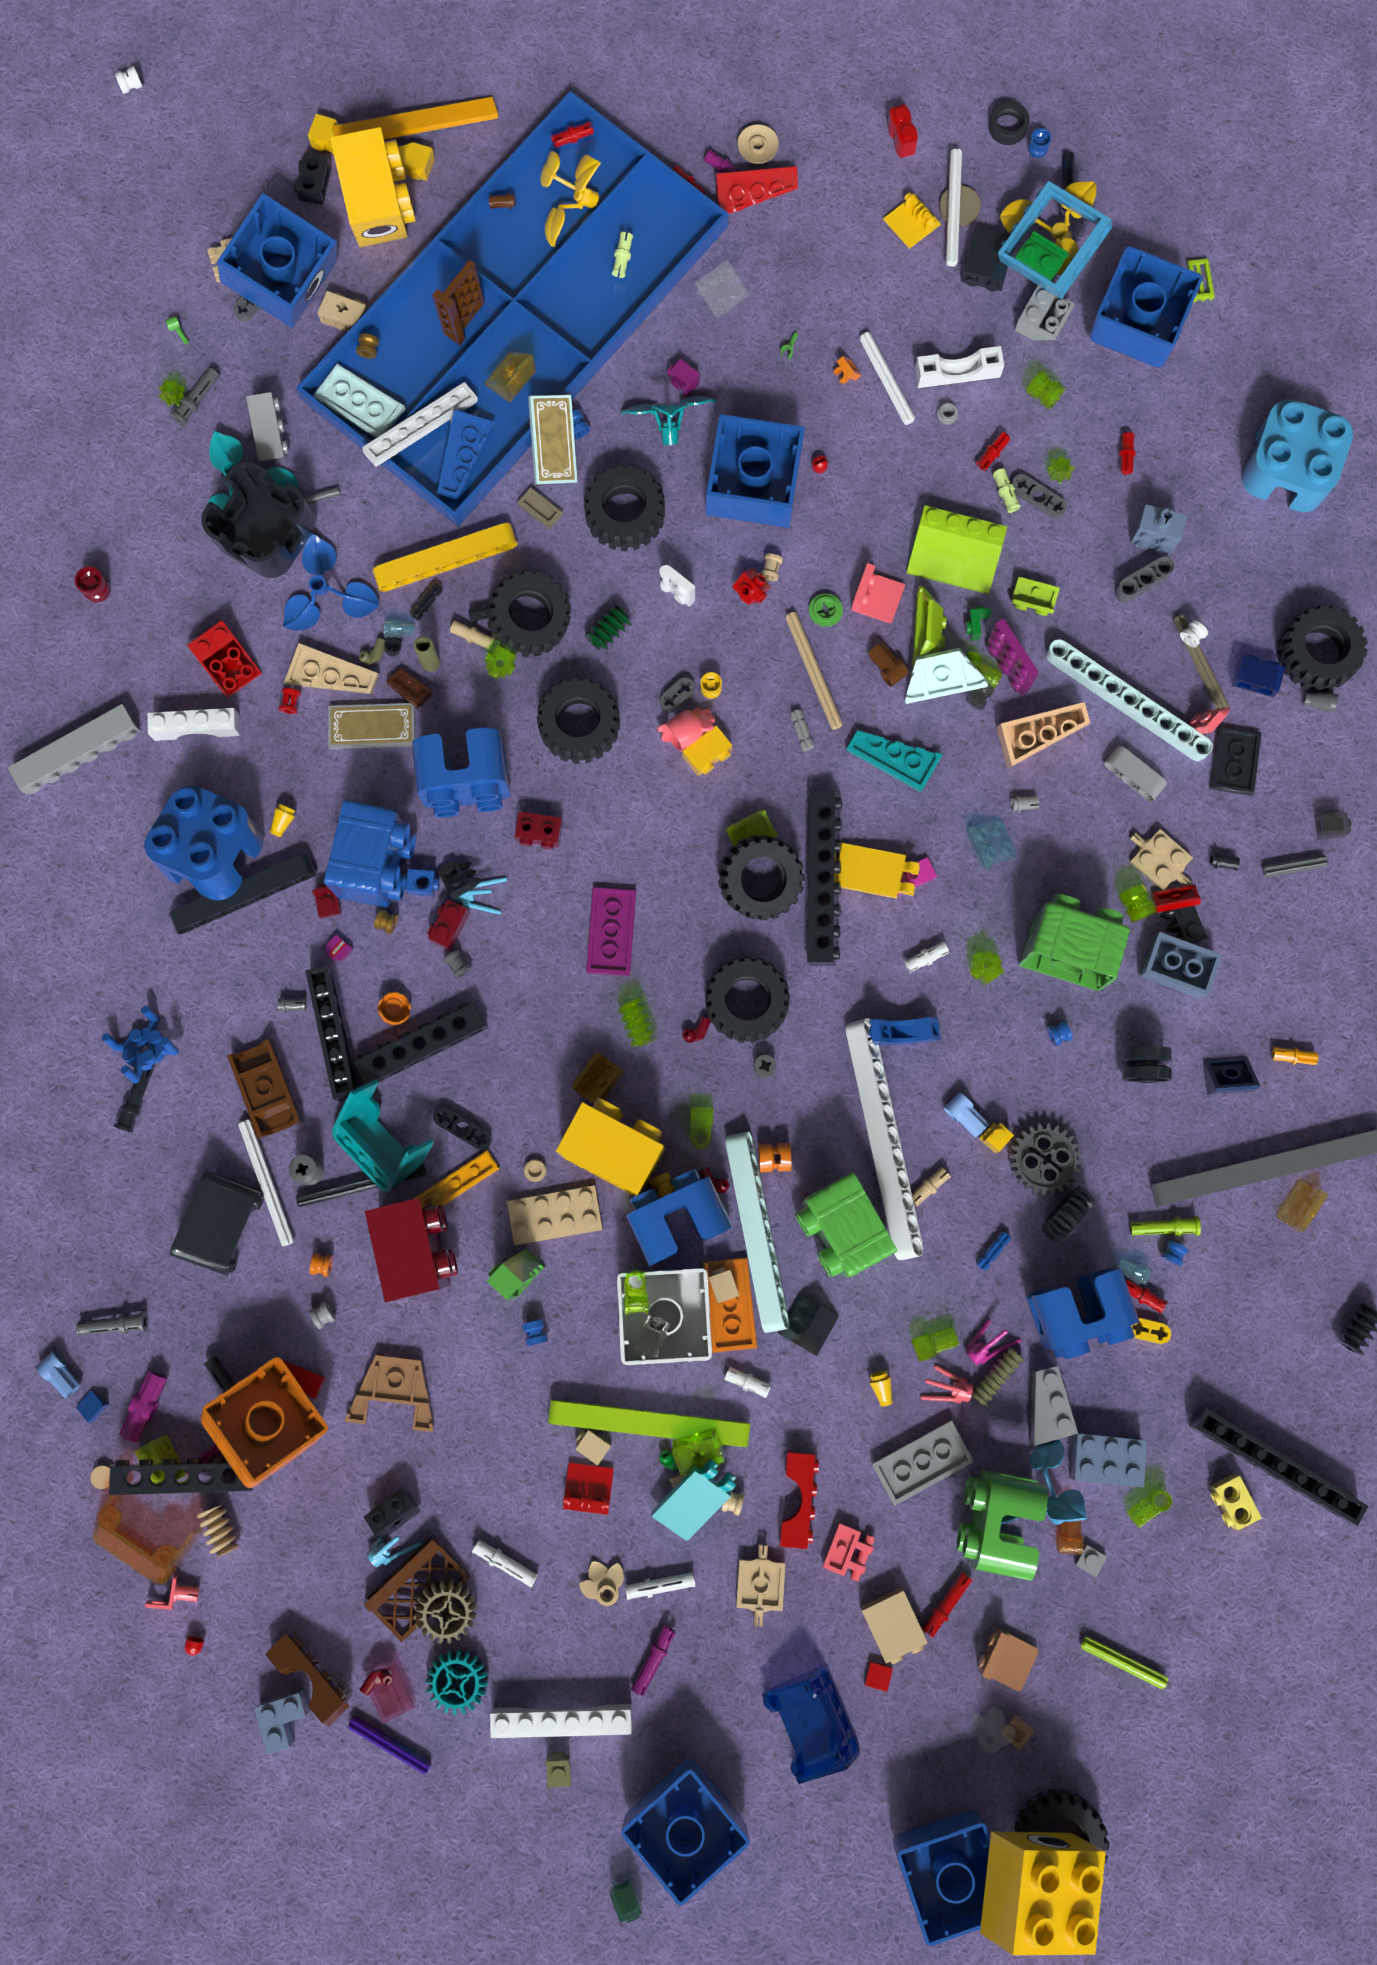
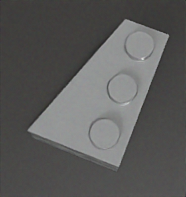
[246,392,289,463]
[1030,1365,1078,1446]

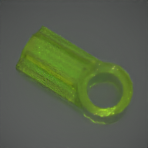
[966,651,1003,690]
[911,1327,959,1362]
[1126,1487,1172,1528]

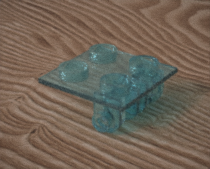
[967,818,1019,870]

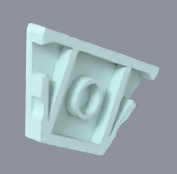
[905,648,988,704]

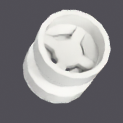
[115,66,143,94]

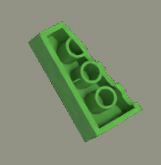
[487,1248,546,1300]

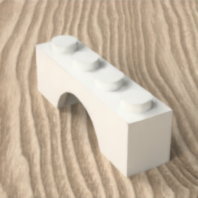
[915,346,1004,388]
[147,708,240,741]

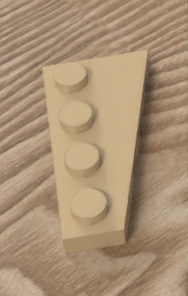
[284,643,379,694]

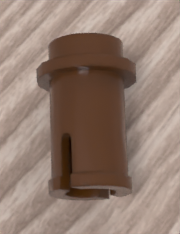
[489,192,516,210]

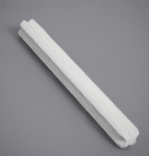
[860,332,915,425]

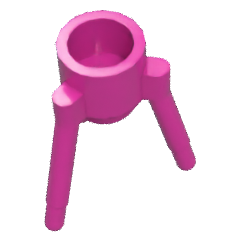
[965,1319,1021,1365]

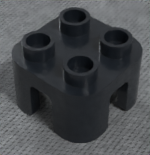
[201,462,316,578]

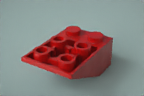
[186,619,262,698]

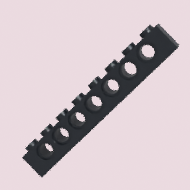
[807,790,842,966]
[1189,1406,1369,1526]

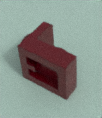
[312,884,342,919]

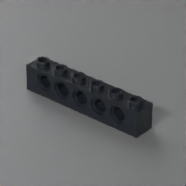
[305,965,357,1102]
[354,1002,488,1084]
[109,1457,253,1495]

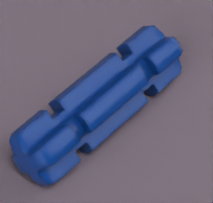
[976,1231,1011,1271]

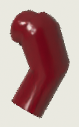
[682,1016,711,1043]
[359,1668,393,1696]

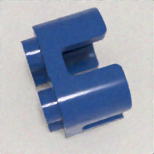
[412,728,510,818]
[144,785,263,900]
[626,1169,733,1267]
[1025,1267,1140,1359]

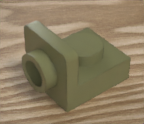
[545,1752,571,1788]

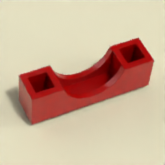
[779,1451,819,1549]

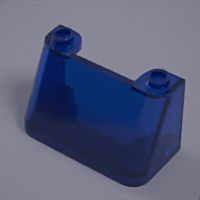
[762,1666,860,1784]

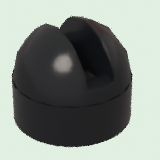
[384,638,402,657]

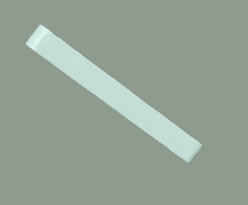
[1046,640,1213,761]
[726,1131,789,1333]

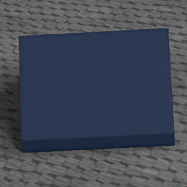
[1203,1057,1260,1095]

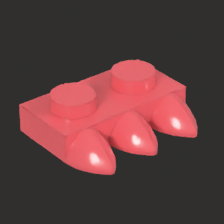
[1189,707,1230,734]

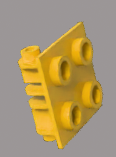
[883,193,941,249]

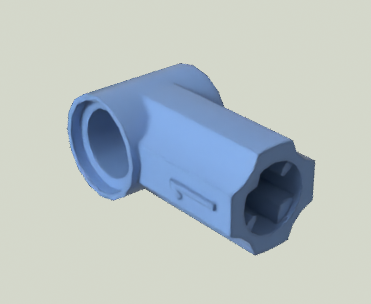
[35,1351,81,1398]

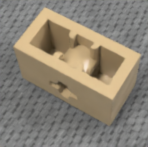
[317,291,367,332]

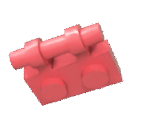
[822,1523,875,1582]

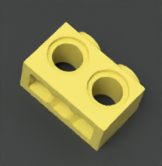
[1210,1474,1262,1531]

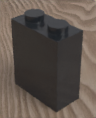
[961,227,1010,291]

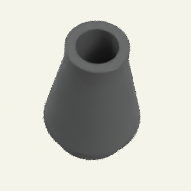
[1304,692,1338,713]

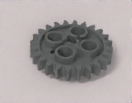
[1009,1123,1083,1196]

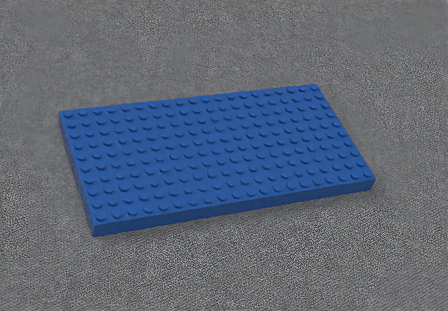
[296,91,729,527]

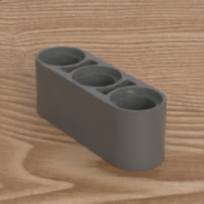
[1115,557,1174,603]

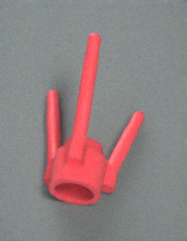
[920,1365,973,1404]

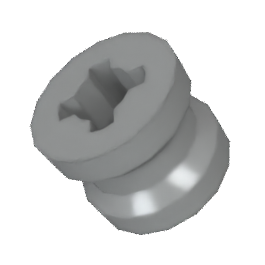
[309,1301,336,1330]

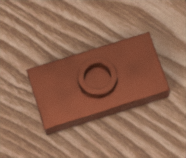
[386,668,432,709]

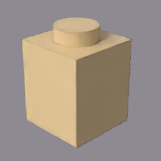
[709,1267,739,1303]
[575,1429,612,1465]

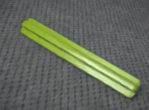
[1081,1636,1168,1689]

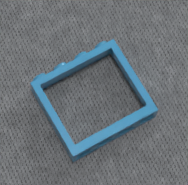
[998,181,1112,300]

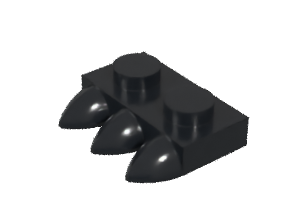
[437,860,481,900]
[1160,906,1207,944]

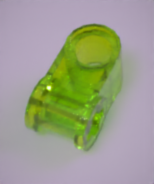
[690,1106,714,1149]
[624,1269,649,1315]

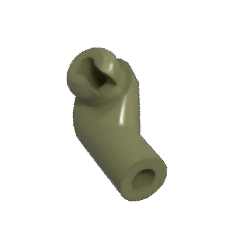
[359,638,385,665]

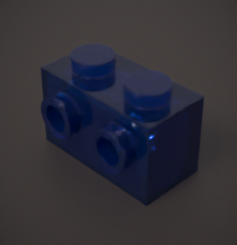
[1231,655,1286,697]

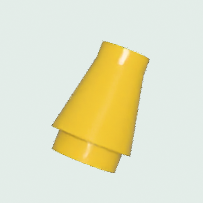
[269,804,295,837]
[869,1371,893,1406]

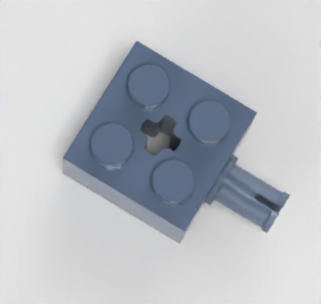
[1130,504,1187,555]

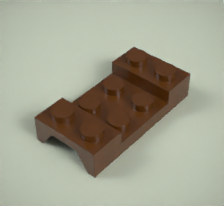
[227,1039,303,1139]

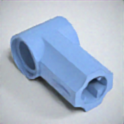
[944,1092,989,1138]

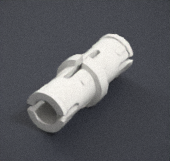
[904,941,949,973]
[724,1367,771,1398]

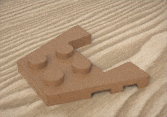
[345,1355,434,1432]

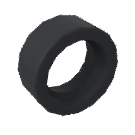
[989,101,1029,145]

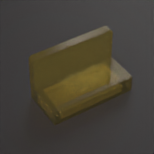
[1276,1181,1329,1232]

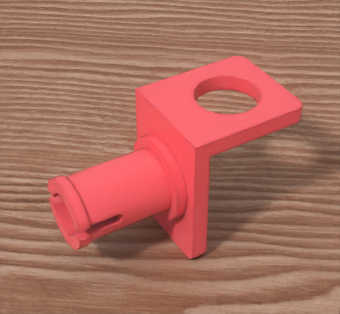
[145,1574,200,1610]

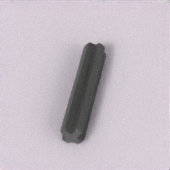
[1262,855,1328,878]

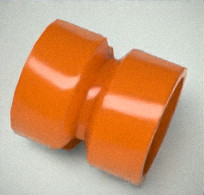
[758,1143,791,1173]

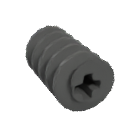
[289,1155,324,1185]

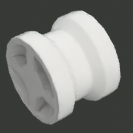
[1180,620,1208,648]

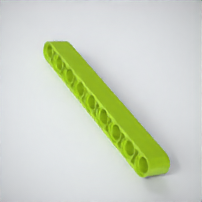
[547,1400,751,1447]

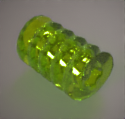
[618,997,658,1047]

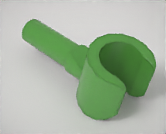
[166,317,189,345]
[781,332,798,360]

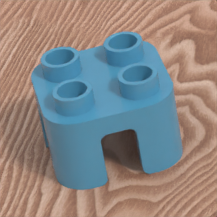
[1242,400,1353,512]

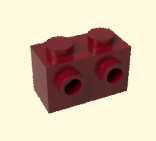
[515,812,563,850]
[427,900,470,952]

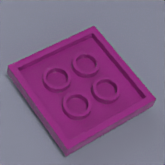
[986,618,1039,696]

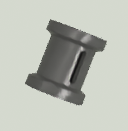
[443,950,472,979]

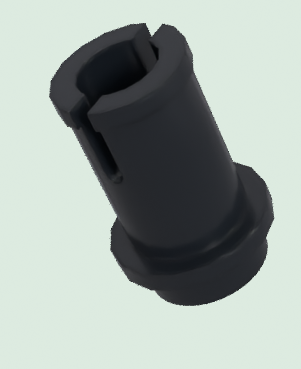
[1210,852,1240,871]

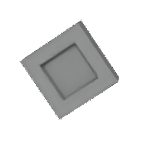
[1075,1544,1107,1577]

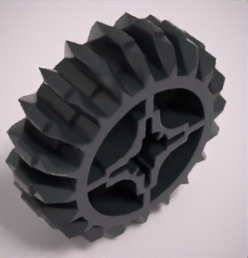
[1042,1186,1094,1242]

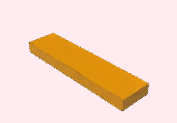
[413,1150,499,1206]

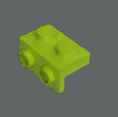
[1011,576,1060,616]
[725,809,778,846]
[134,1435,186,1482]

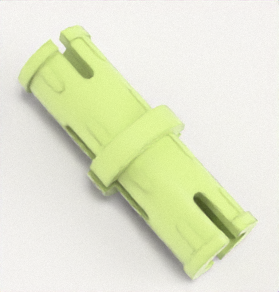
[612,232,633,278]
[993,468,1021,513]

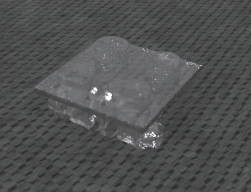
[694,259,750,320]

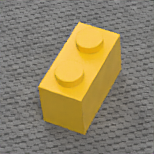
[682,725,732,776]

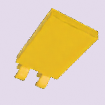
[837,843,920,899]

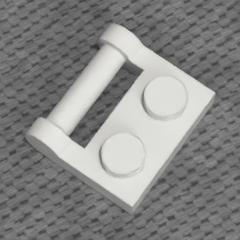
[660,565,695,607]

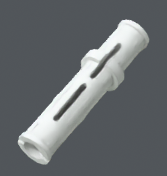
[472,1539,538,1587]
[625,1572,695,1600]

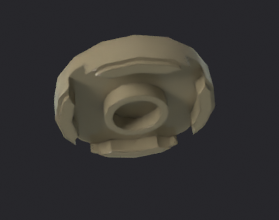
[939,185,981,227]

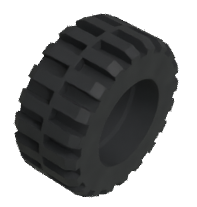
[584,464,665,551]
[487,570,571,657]
[1277,604,1368,692]
[537,677,620,764]
[718,835,805,920]
[705,956,790,1043]
[1014,1789,1109,1864]

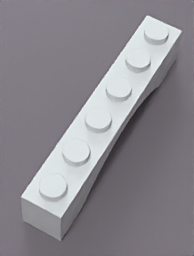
[490,1704,632,1738]

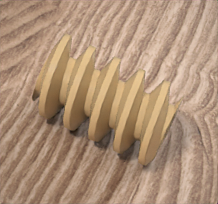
[196,1505,239,1558]

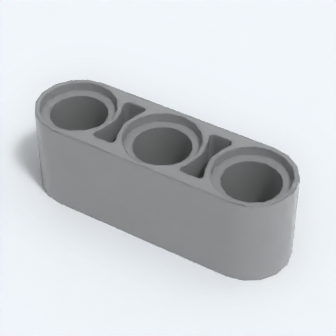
[1104,746,1167,802]

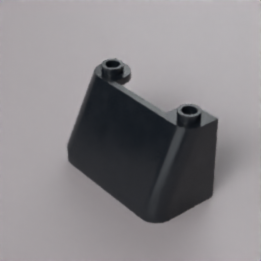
[170,1171,264,1276]

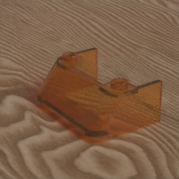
[92,1478,204,1585]

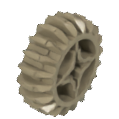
[414,1579,477,1644]

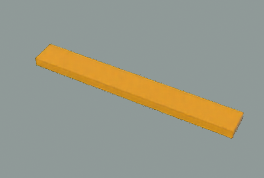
[332,97,498,139]

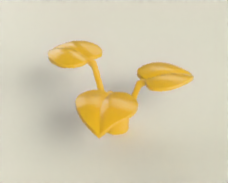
[540,151,601,247]
[1000,181,1097,276]

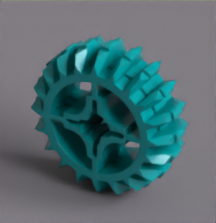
[425,1649,489,1715]

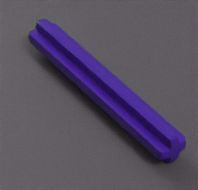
[348,1716,432,1774]

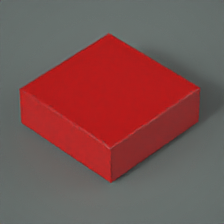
[864,1661,893,1692]

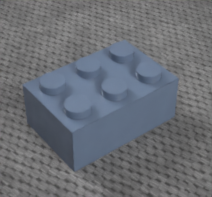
[1139,932,1222,1000]
[1070,1432,1147,1487]

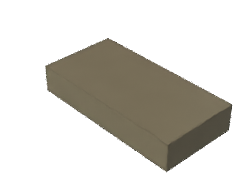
[517,487,563,530]

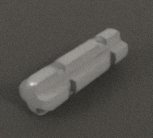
[791,709,814,751]

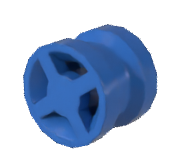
[1047,1020,1073,1047]
[1160,1240,1189,1266]

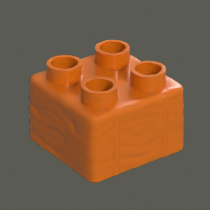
[201,1357,328,1488]

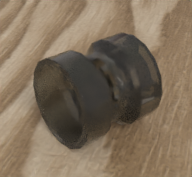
[965,684,994,710]

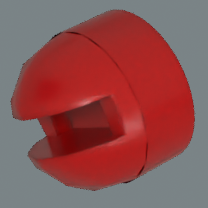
[811,455,828,474]
[184,1636,205,1656]

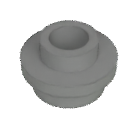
[937,403,958,425]

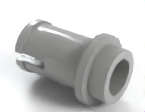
[1010,795,1039,813]

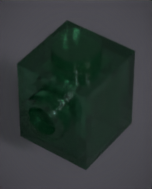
[610,1878,643,1923]

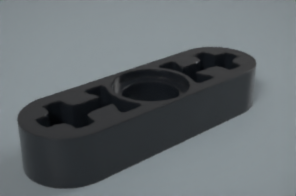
[433,1107,492,1150]

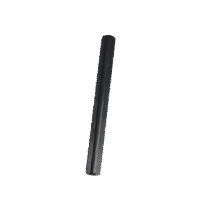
[296,1164,427,1207]

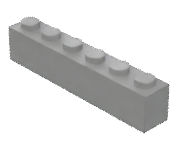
[8,704,140,795]

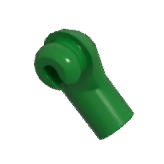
[659,1450,693,1471]

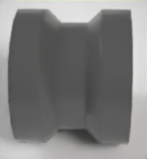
[754,1055,776,1078]

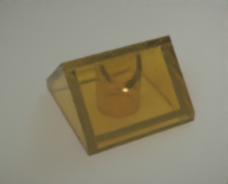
[484,351,536,403]

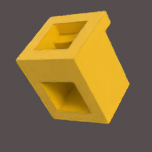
[979,1122,1014,1154]

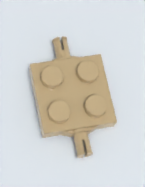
[1130,829,1193,890]
[736,1544,785,1627]

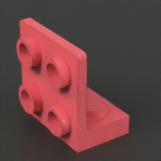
[851,563,905,624]

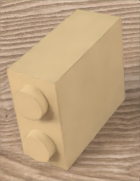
[860,1588,928,1664]

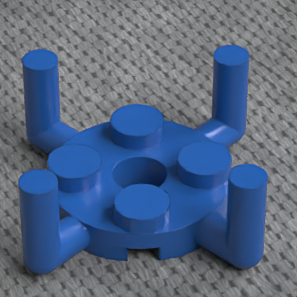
[102,1006,179,1083]

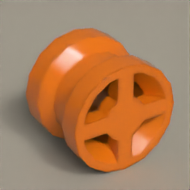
[310,1252,333,1277]

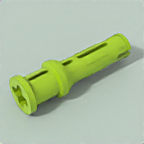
[1130,1216,1201,1237]

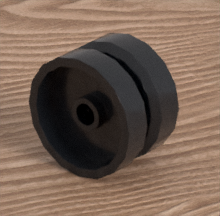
[1122,1046,1172,1083]

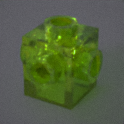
[484,644,517,679]
[969,950,1005,987]

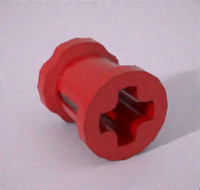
[278,688,301,714]

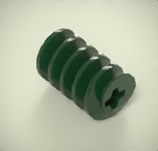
[585,604,632,650]

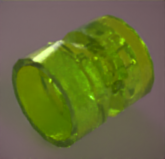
[1026,369,1066,410]
[1118,884,1157,923]

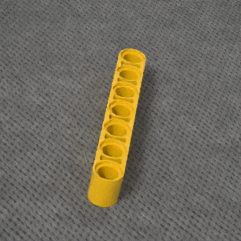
[372,523,518,592]

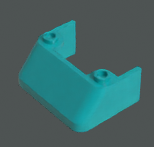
[332,1080,434,1192]

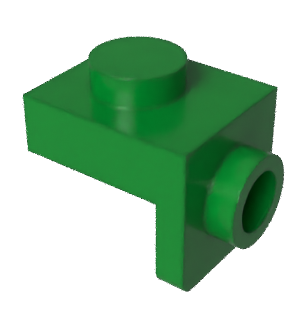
[965,606,992,641]

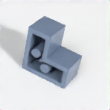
[254,1688,311,1755]

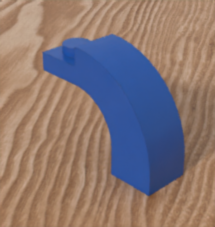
[869,1017,941,1046]

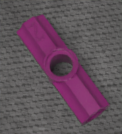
[119,1371,168,1443]

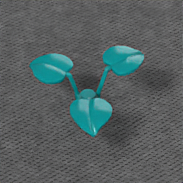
[621,396,716,445]
[207,431,299,510]

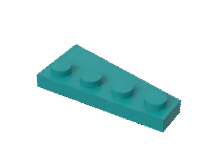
[846,730,943,792]

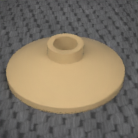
[738,125,779,164]

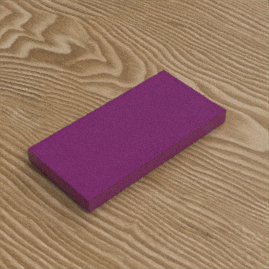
[586,887,636,976]

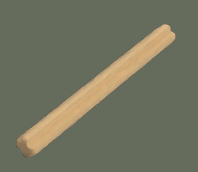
[786,612,842,730]

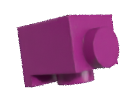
[667,359,700,397]

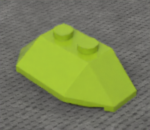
[911,586,947,674]

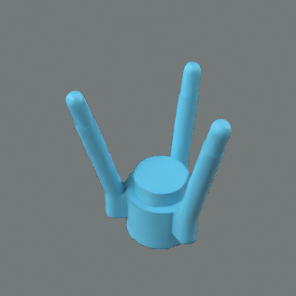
[455,877,507,914]
[367,1536,422,1567]

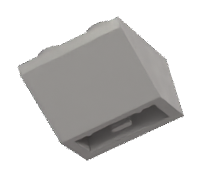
[1015,285,1075,341]

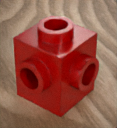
[732,568,771,605]

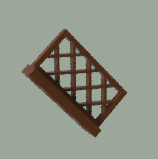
[432,260,485,346]
[364,1534,470,1643]

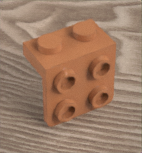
[978,1628,1038,1691]

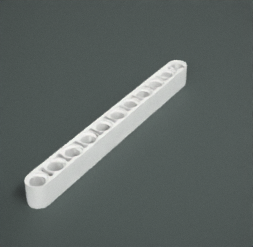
[846,1018,923,1260]

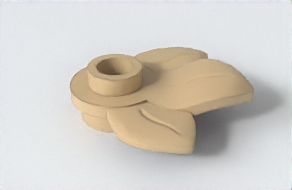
[579,1561,624,1606]

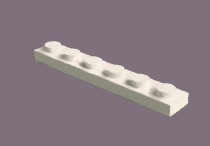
[362,382,478,467]

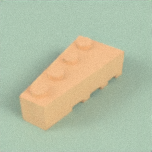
[997,702,1090,769]

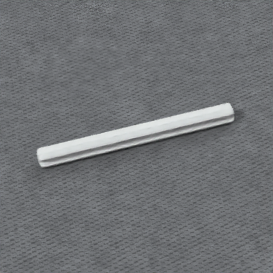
[946,149,962,267]
[238,1120,294,1246]

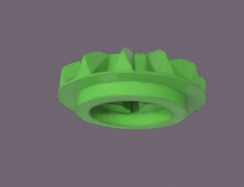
[809,594,843,627]

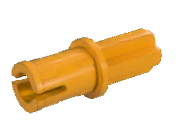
[1272,1046,1319,1065]

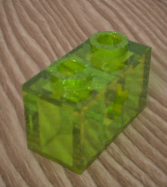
[672,1428,725,1475]

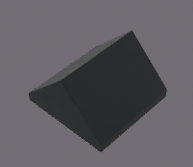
[778,1294,839,1356]

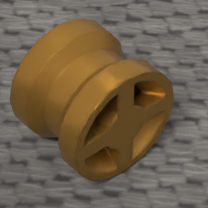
[355,333,380,359]
[374,908,399,935]

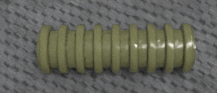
[413,636,440,672]
[972,1347,1024,1406]

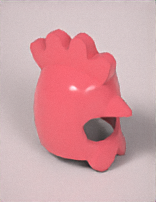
[657,707,715,752]

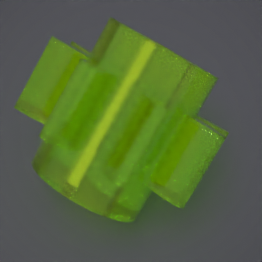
[158,379,185,407]
[1047,455,1075,484]

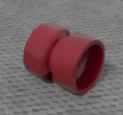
[74,566,111,603]

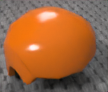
[377,992,411,1025]

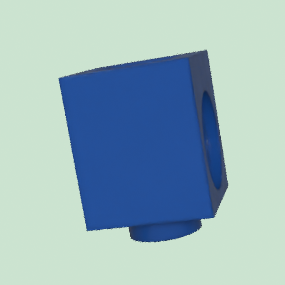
[406,869,440,897]

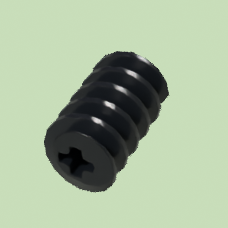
[1337,1303,1377,1355]

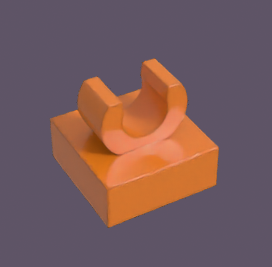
[833,356,862,384]

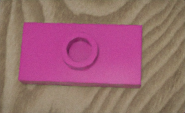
[898,857,937,895]

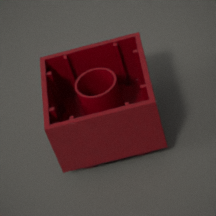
[364,1198,458,1303]

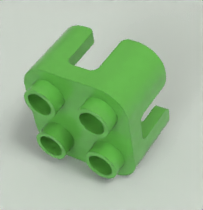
[956,1470,1048,1581]

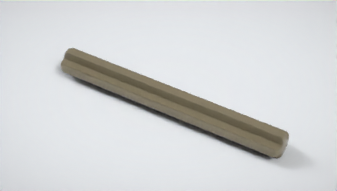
[1174,614,1229,709]

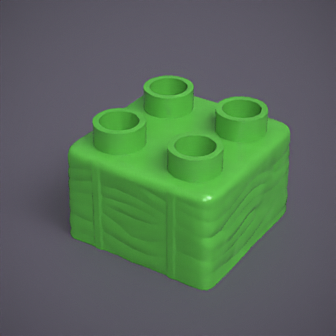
[1019,894,1130,991]
[794,1171,898,1277]

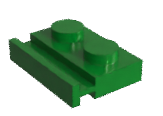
[1015,231,1069,281]

